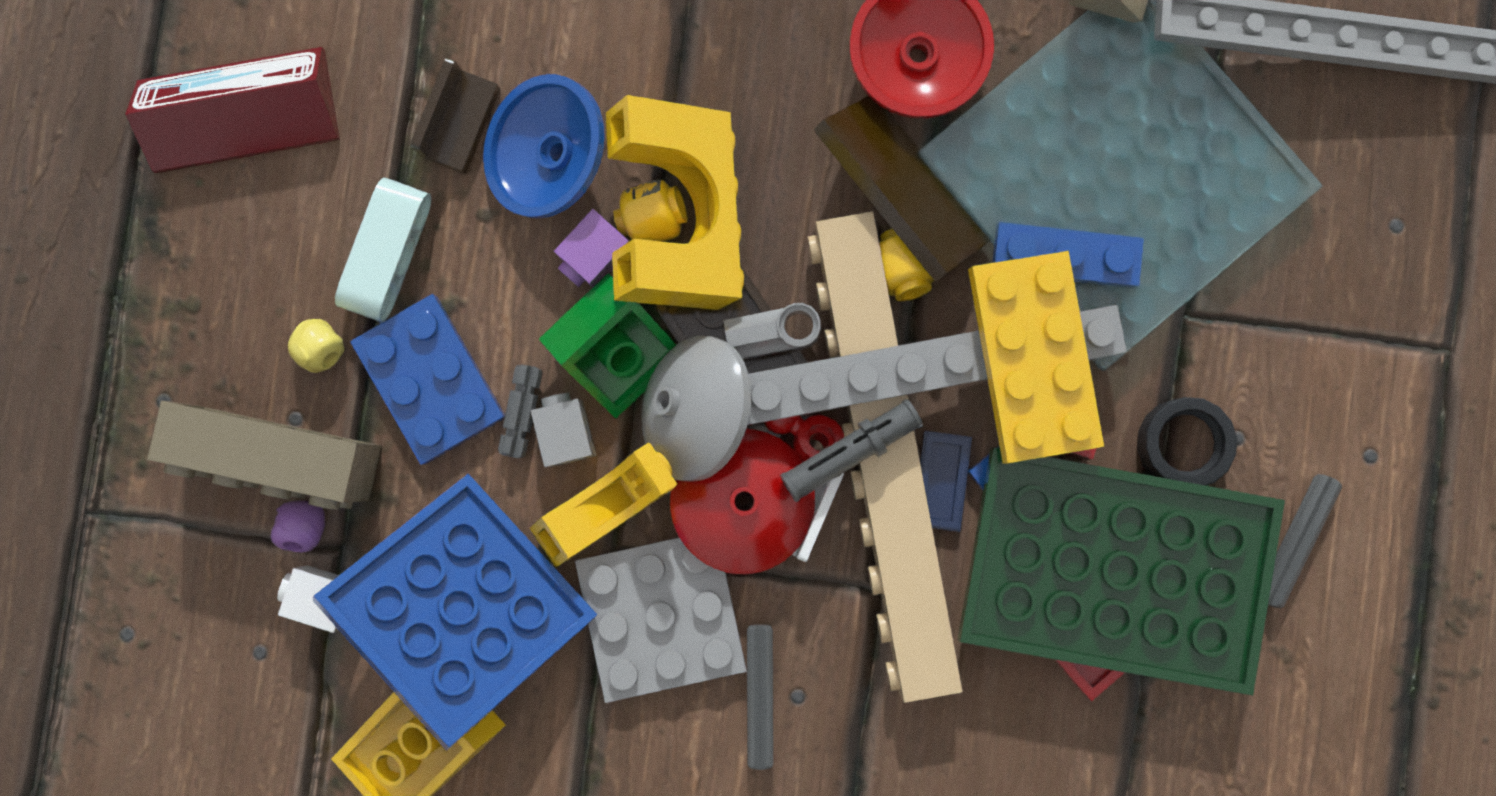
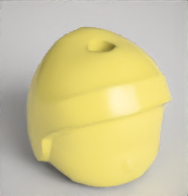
[288,319,344,373]

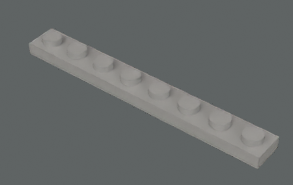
[1154,0,1496,84]
[747,305,1127,425]

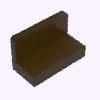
[410,57,500,175]

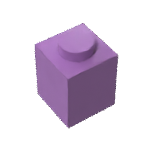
[554,209,629,288]

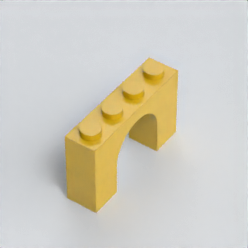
[606,95,744,310]

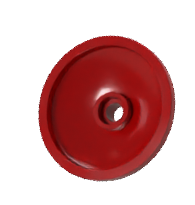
[849,0,994,119]
[670,429,815,574]

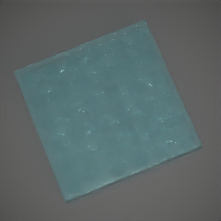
[918,0,1323,371]

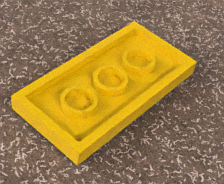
[968,251,1104,464]

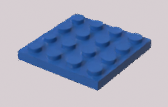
[313,474,597,751]

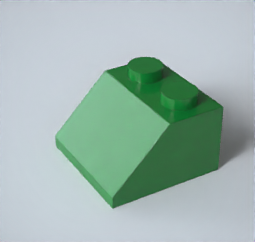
[539,273,676,419]

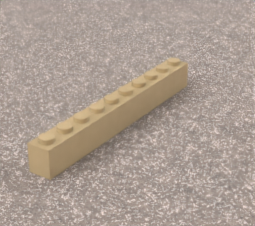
[807,211,963,703]

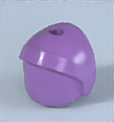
[271,500,325,553]

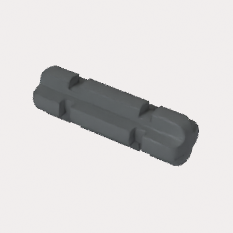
[498,364,543,459]

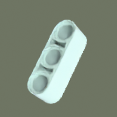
[335,177,431,323]

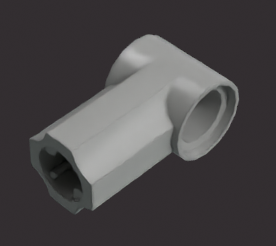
[723,303,821,360]

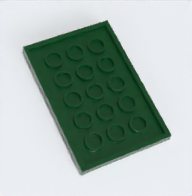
[957,447,1285,696]

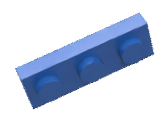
[992,222,1144,288]

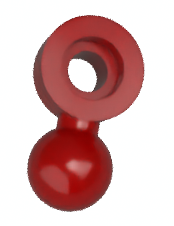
[764,415,845,462]

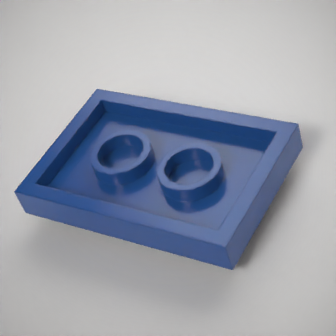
[350,294,505,465]

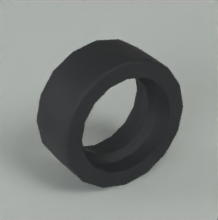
[1137,397,1237,486]

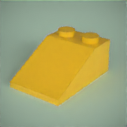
[331,692,506,796]

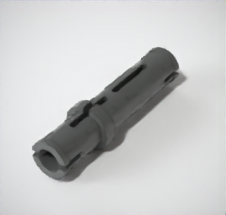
[780,399,923,502]

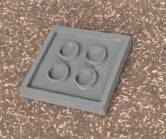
[575,537,747,703]

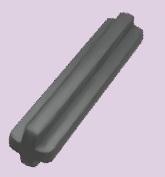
[1268,474,1342,609]
[747,624,774,770]

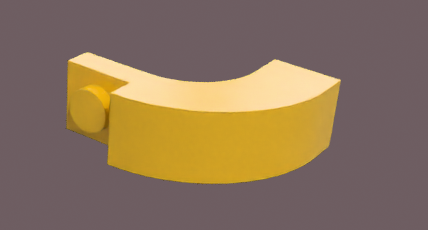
[530,442,677,568]

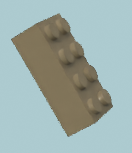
[147,401,382,510]

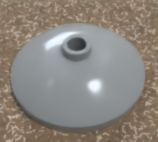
[641,335,751,482]

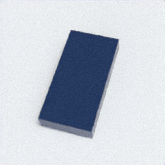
[920,431,972,532]

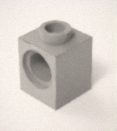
[530,393,597,467]

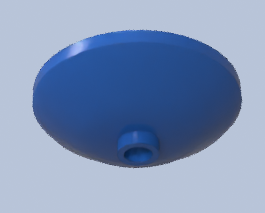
[483,74,605,219]

